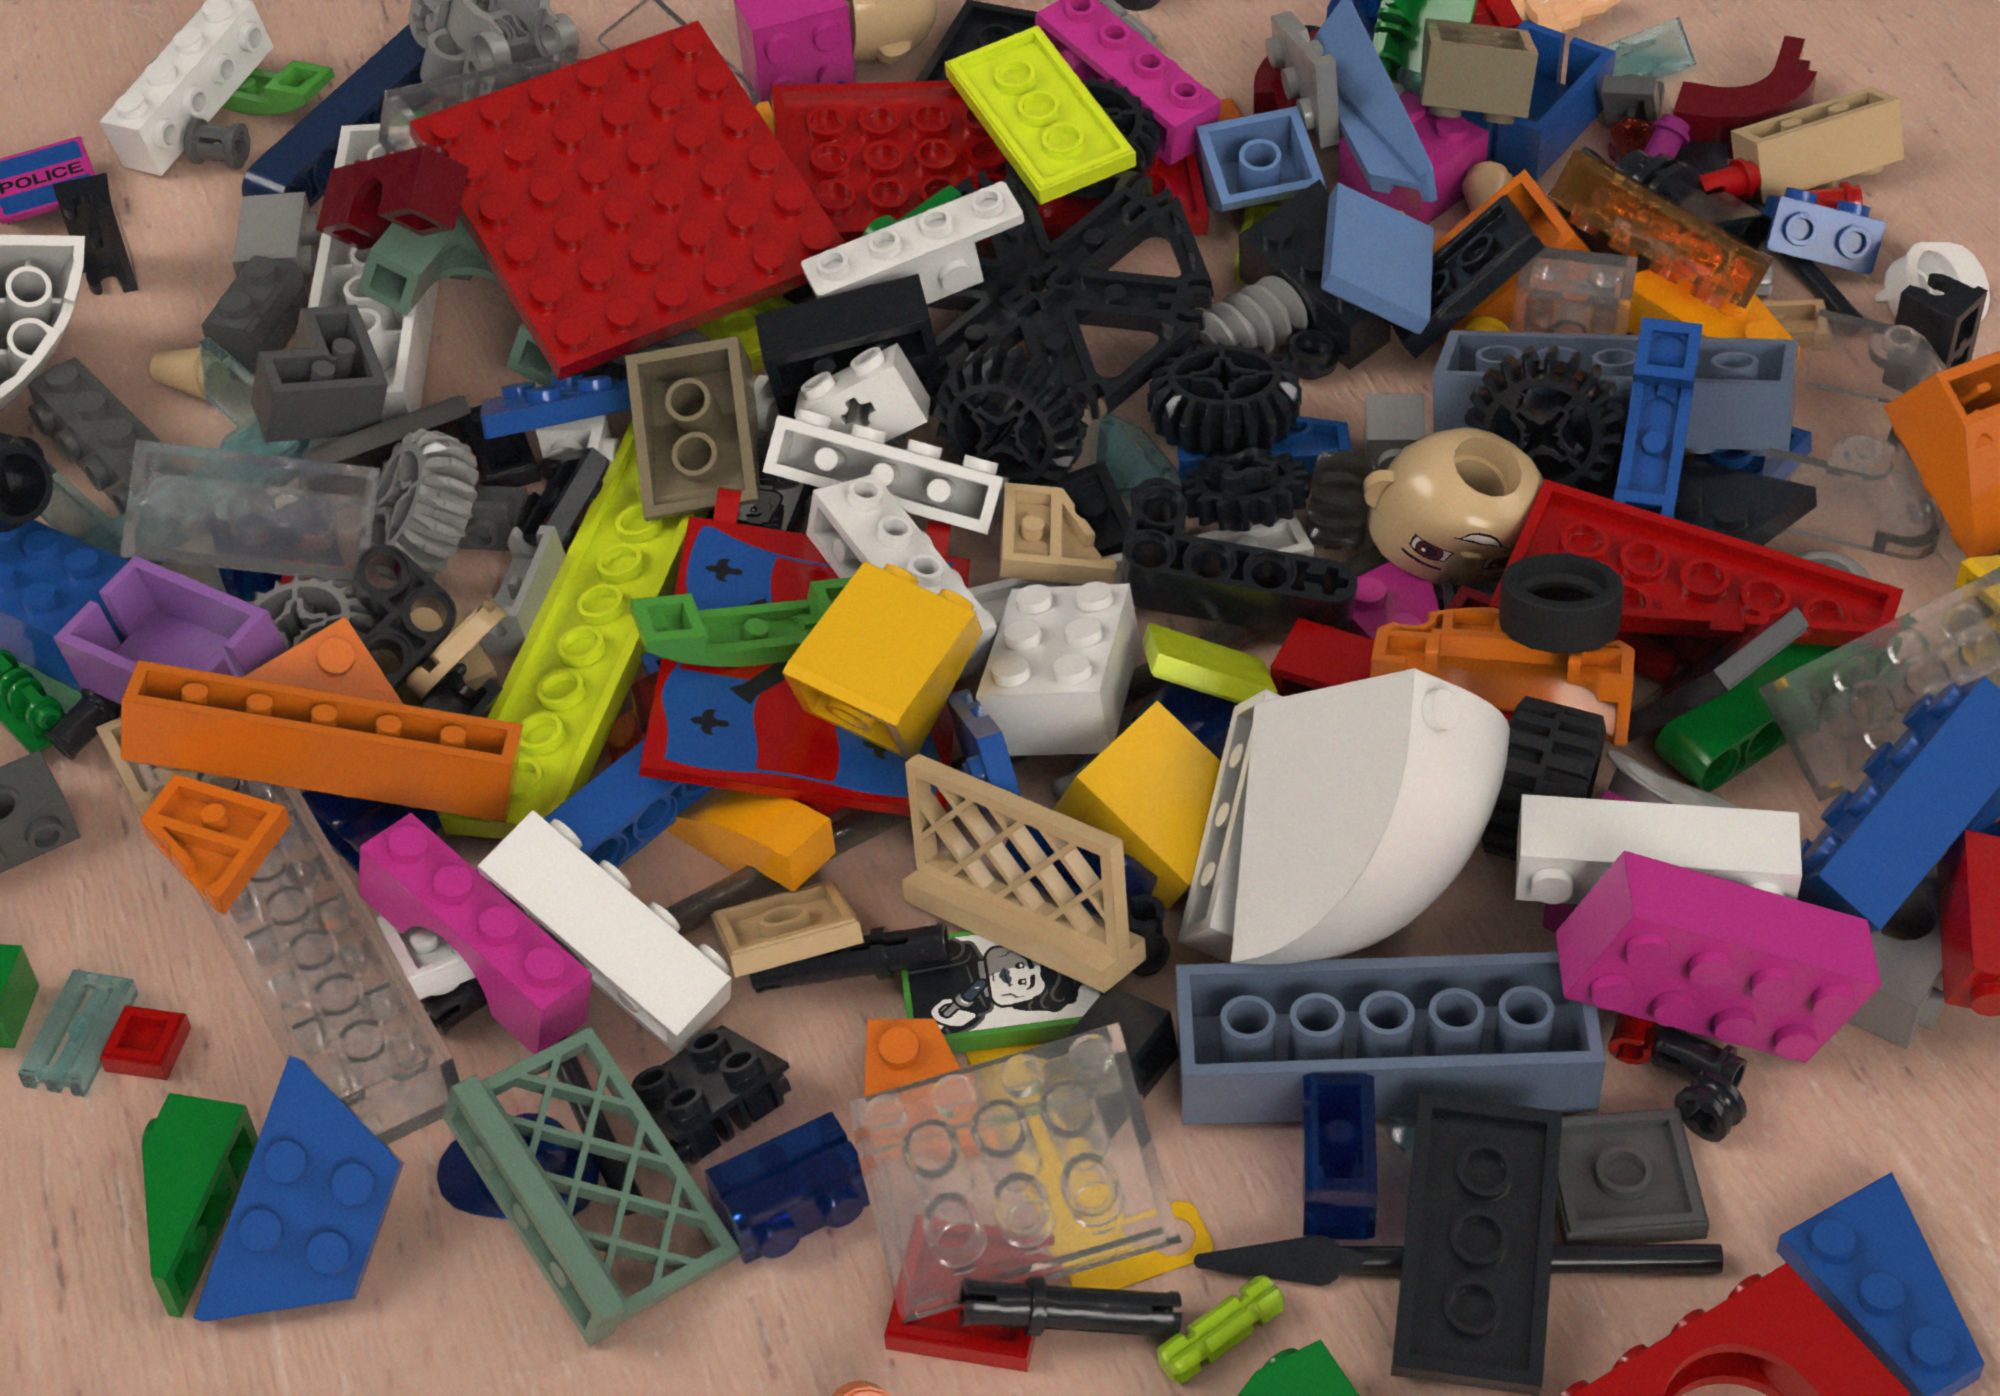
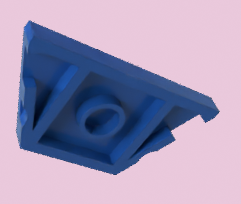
[480,372,631,439]
[193,1055,404,1322]

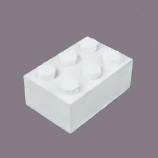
[976,581,1141,756]

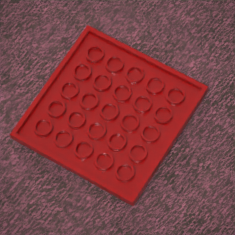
[410,20,845,381]

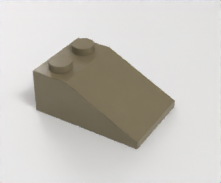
[1420,18,1539,124]
[625,336,760,522]

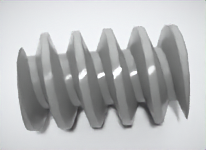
[1186,275,1308,354]

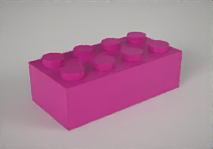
[1555,851,1882,1063]

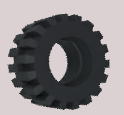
[1481,696,1606,861]

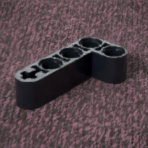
[1120,485,1358,635]
[352,544,457,692]

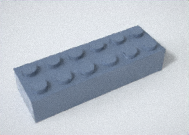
[1433,330,1798,456]
[1176,952,1606,1125]

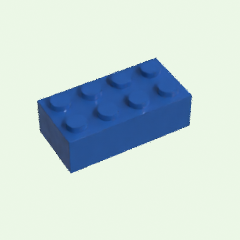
[0,520,129,692]
[1797,675,2000,933]

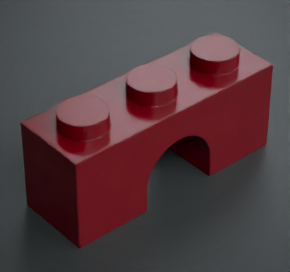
[316,143,469,250]

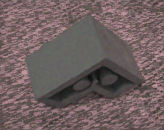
[251,305,388,443]

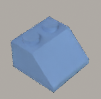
[1196,106,1326,212]

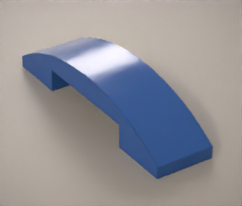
[1613,317,1703,519]

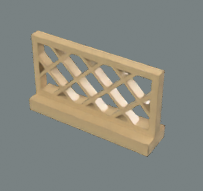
[902,754,1146,993]

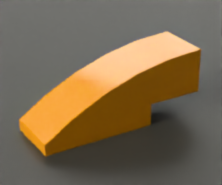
[666,787,836,892]

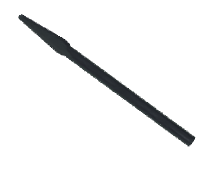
[1194,1235,1723,1286]

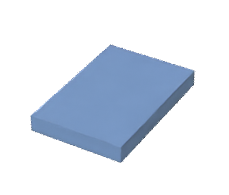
[1321,182,1434,334]

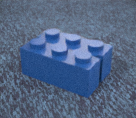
[1461,20,1616,182]

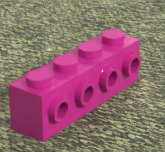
[1035,0,1221,166]

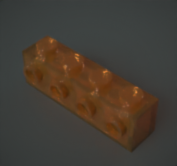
[1547,149,1774,309]

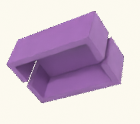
[53,555,287,704]

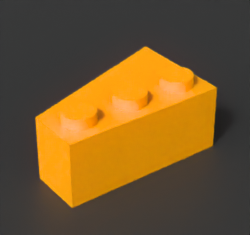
[1612,247,1801,372]

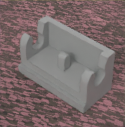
[479,525,566,657]

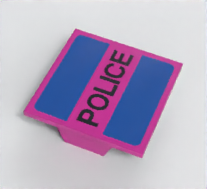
[0,136,95,225]

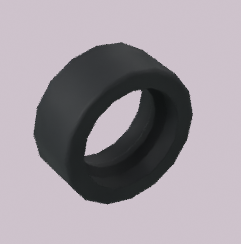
[1498,553,1624,653]

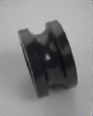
[1674,1071,1747,1142]

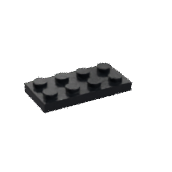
[1390,1093,1563,1396]

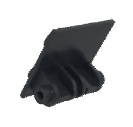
[631,1025,791,1165]

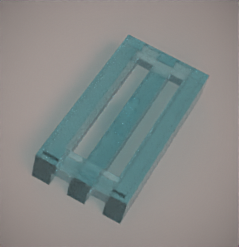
[18,970,139,1097]

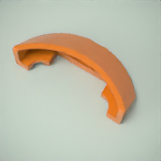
[1370,607,1635,747]

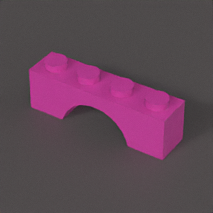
[358,813,592,1054]

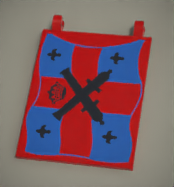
[639,487,970,817]

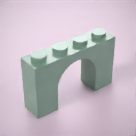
[357,215,556,386]

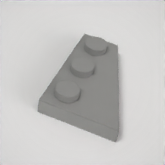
[1266,11,1340,149]

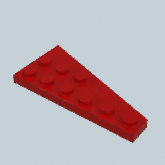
[1489,479,1904,649]

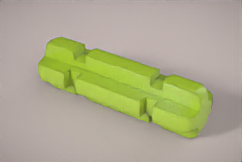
[1157,1275,1284,1384]

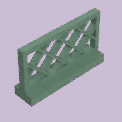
[442,1026,741,1348]

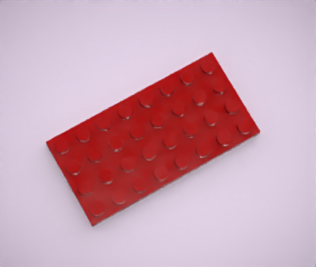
[771,80,1209,243]

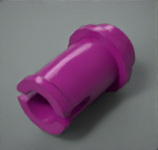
[1644,114,1691,159]

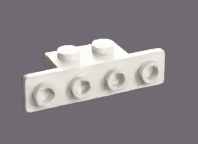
[801,181,1024,304]

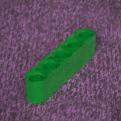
[1654,618,1918,792]

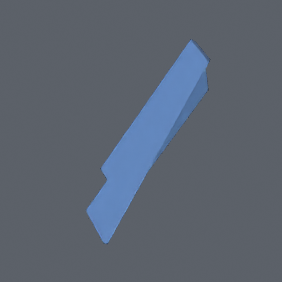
[1311,0,1438,202]

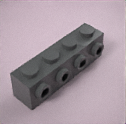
[28,357,202,543]

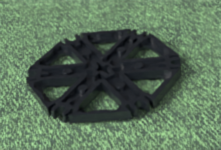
[915,163,1214,424]

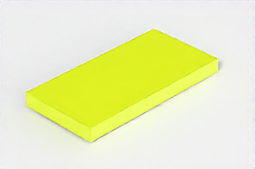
[945,25,1137,205]

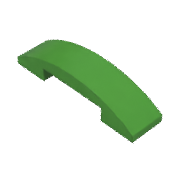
[149,55,335,115]
[630,577,852,667]

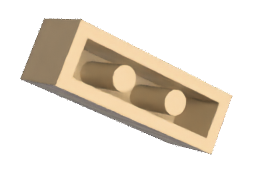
[1731,87,1905,205]

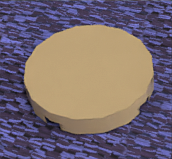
[406,598,508,699]

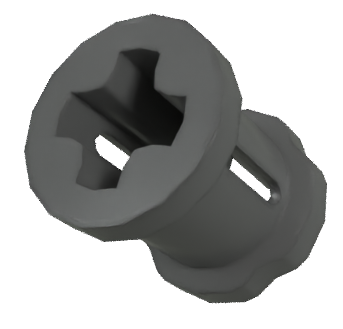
[184,118,250,169]

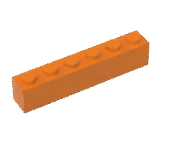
[121,660,523,822]

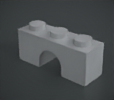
[1847,850,1948,1049]

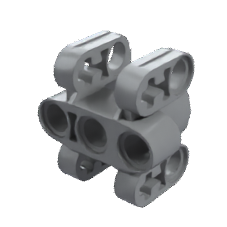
[409,0,579,102]

